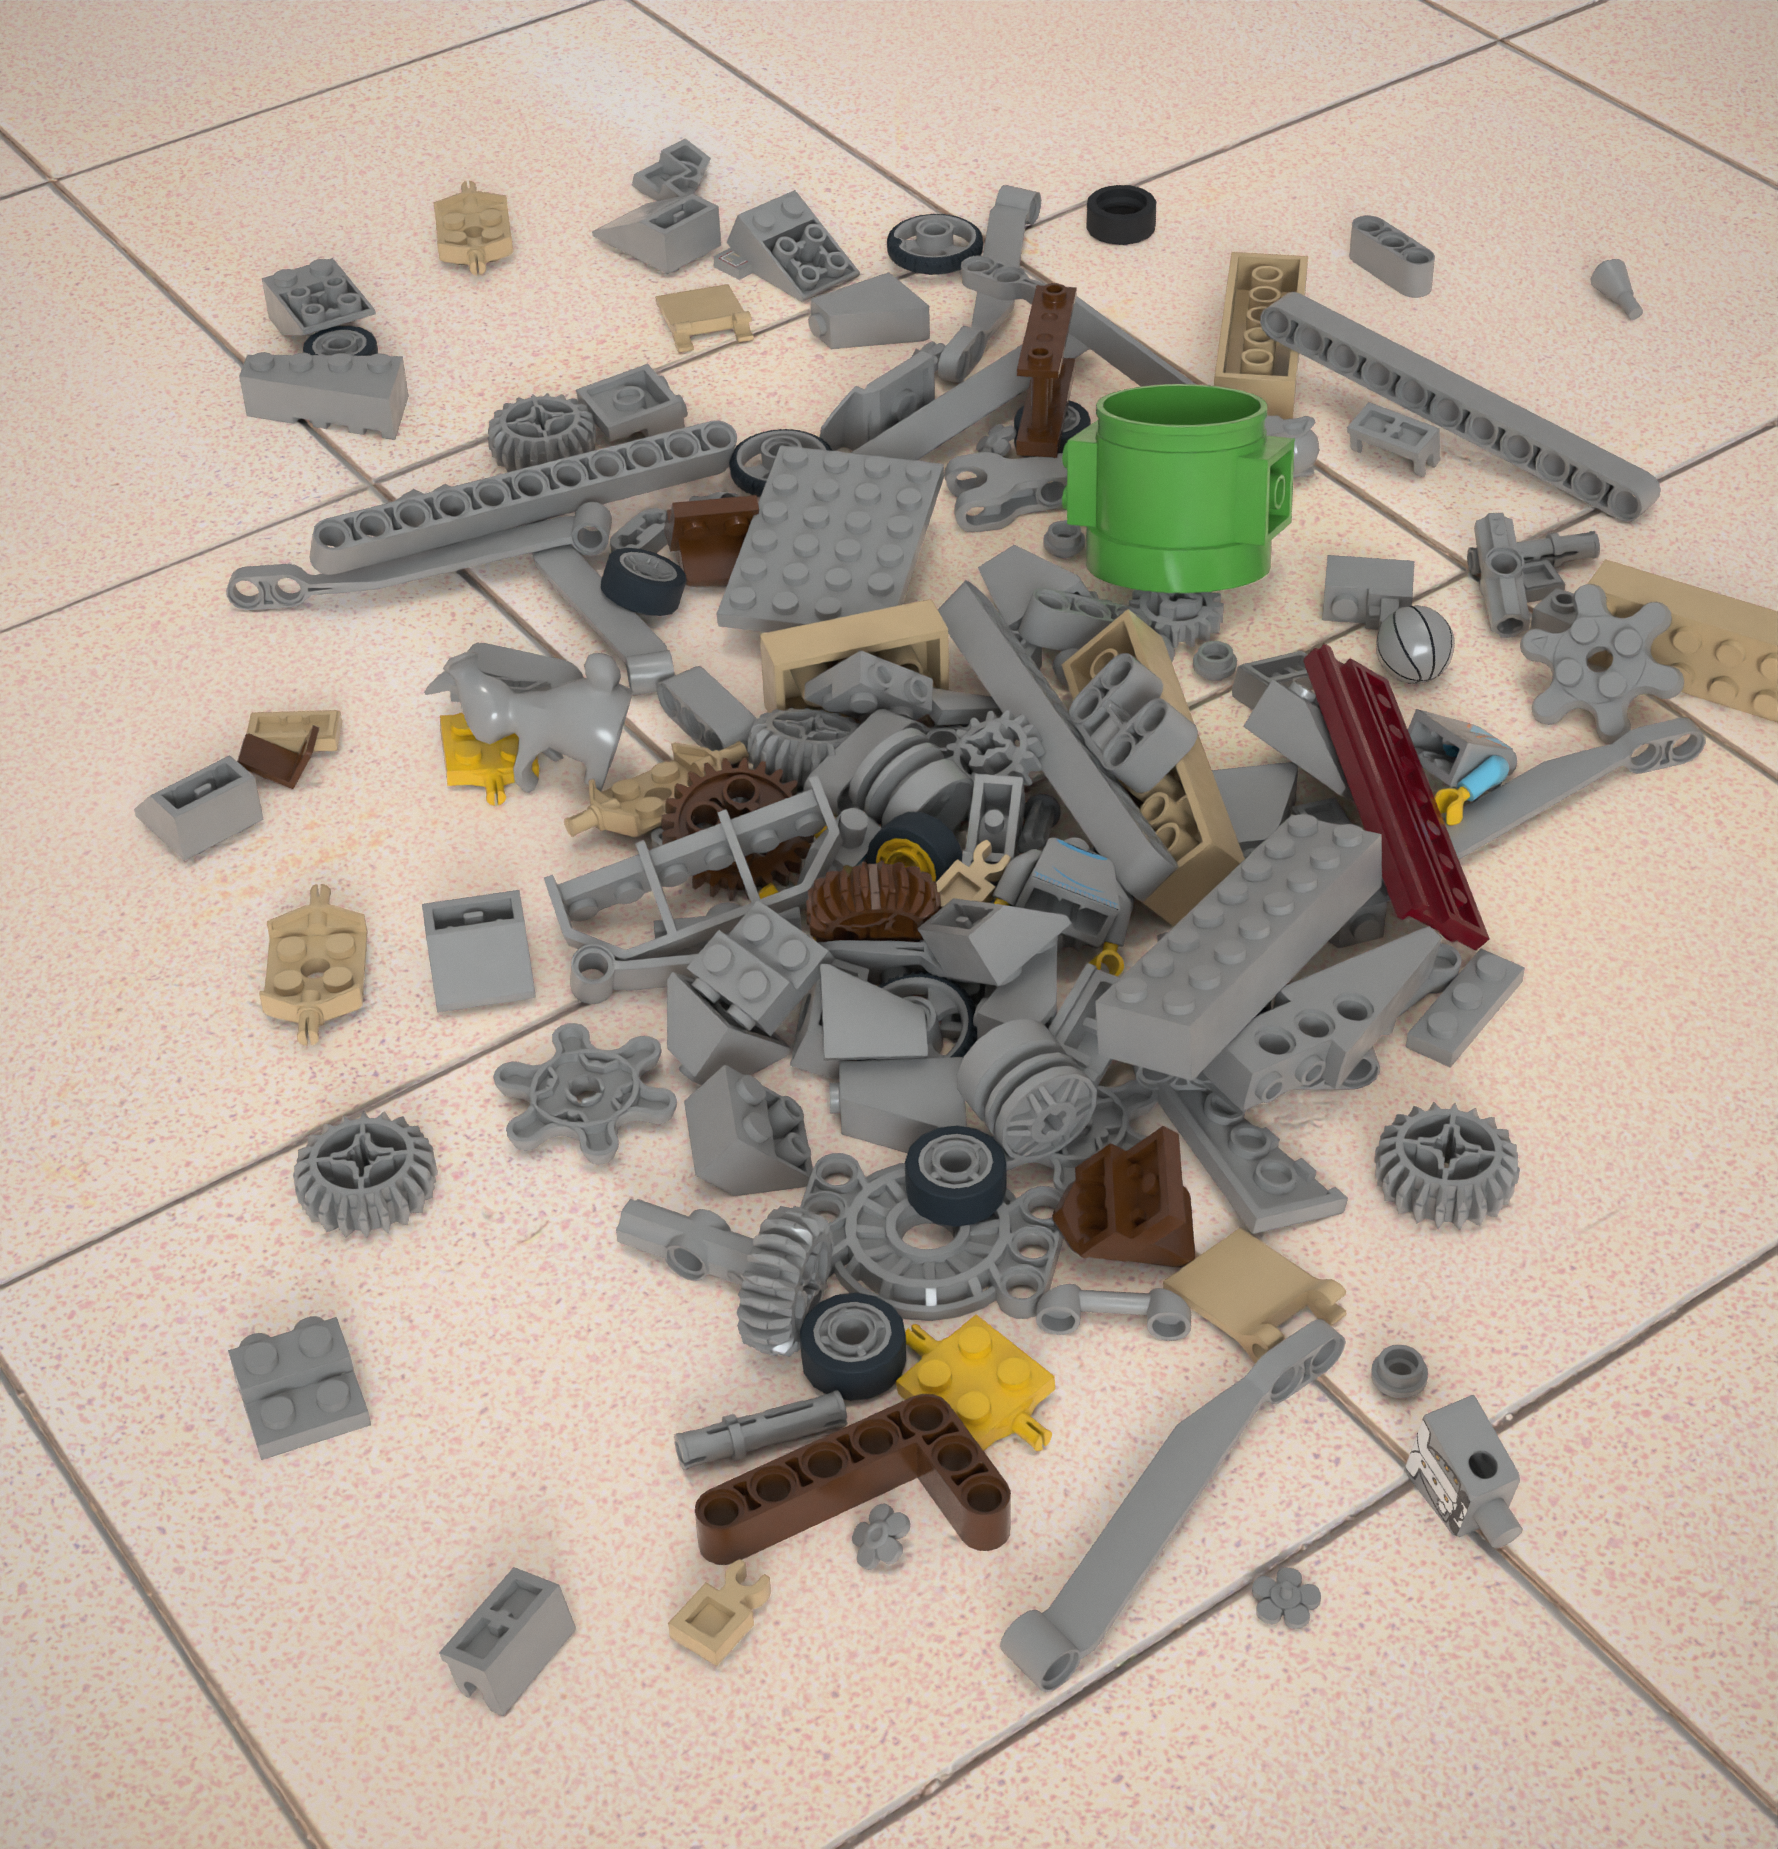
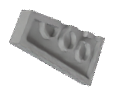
[1157,1082,1348,1234]

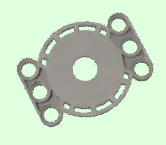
[800,1153,1064,1321]

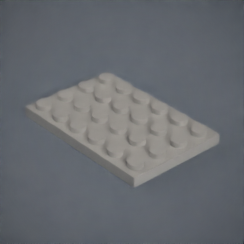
[716,445,944,632]

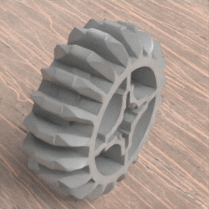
[488,393,597,472]
[747,707,861,786]
[1374,1102,1520,1230]
[293,1111,437,1238]
[736,1206,833,1357]

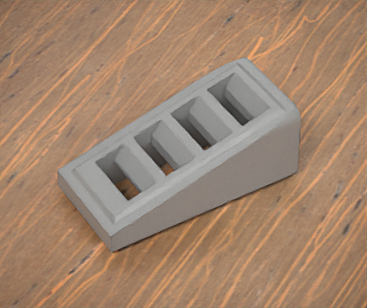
[1232,650,1313,710]

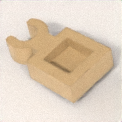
[936,840,1011,908]
[668,1559,771,1666]

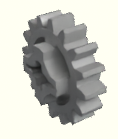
[1129,590,1224,648]
[946,709,1045,786]

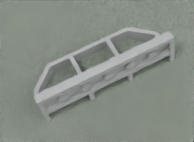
[544,775,843,961]

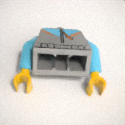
[1408,709,1517,826]

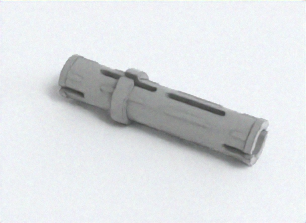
[1467,531,1600,575]
[674,1390,848,1470]

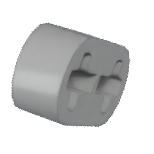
[610,508,668,553]

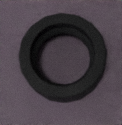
[1086,185,1157,245]

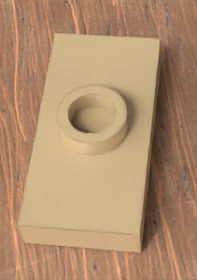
[246,710,342,753]

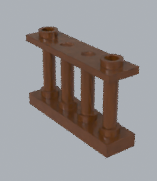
[1016,283,1077,458]

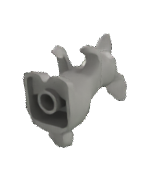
[424,651,633,793]

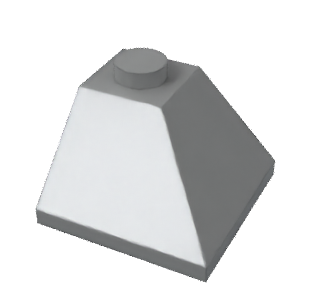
[667,972,792,1085]

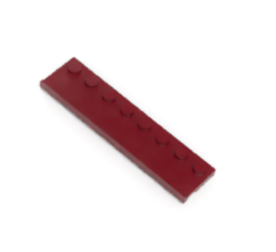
[1303,643,1490,951]

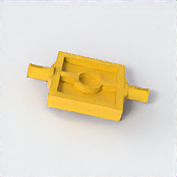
[440,713,539,806]
[896,1314,1056,1451]

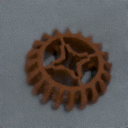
[806,860,942,943]

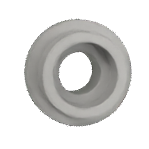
[1043,520,1086,558]
[1193,641,1237,681]
[1371,1345,1428,1398]

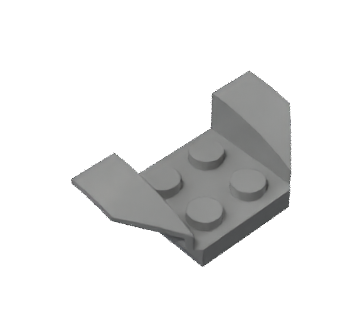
[820,348,935,451]

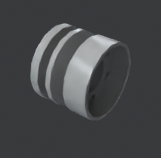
[848,728,974,832]
[957,1018,1097,1161]

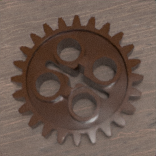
[661,757,814,901]

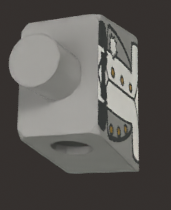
[1404,1394,1523,1548]

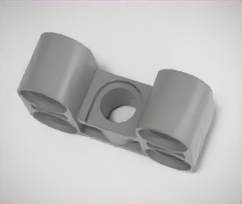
[1069,653,1198,793]

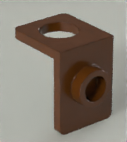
[237,725,320,789]

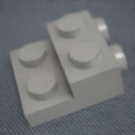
[576,364,688,441]
[804,651,933,724]
[687,900,835,1037]
[228,1316,371,1460]

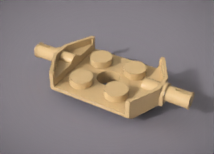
[433,180,513,275]
[564,741,748,838]
[259,884,368,1046]

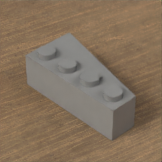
[239,352,409,440]

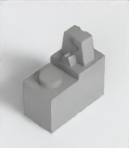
[1322,555,1415,632]

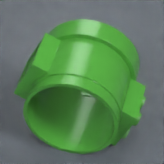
[1062,384,1295,593]

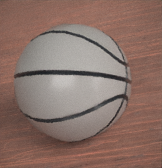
[1376,605,1455,684]

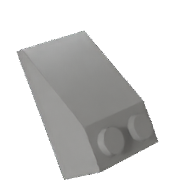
[1243,679,1355,802]

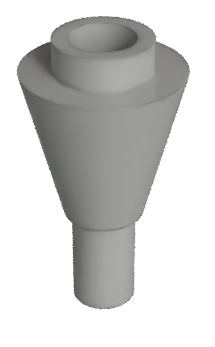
[1591,259,1643,320]

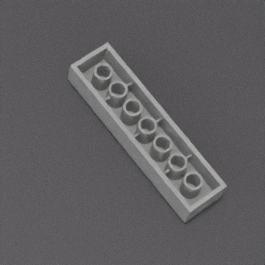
[1095,814,1382,1081]

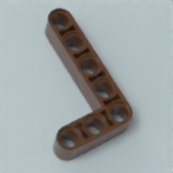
[695,1394,1011,1565]

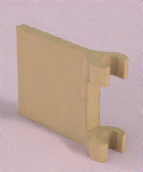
[655,284,754,353]
[1163,1227,1346,1364]

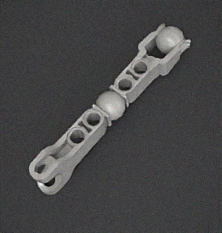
[944,415,1320,532]

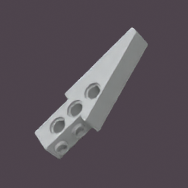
[940,774,1026,1039]
[1202,926,1442,1112]

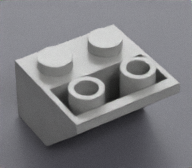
[134,755,264,861]
[422,890,536,1013]
[918,898,1071,986]
[684,1065,813,1196]

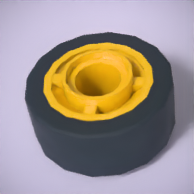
[866,812,963,882]

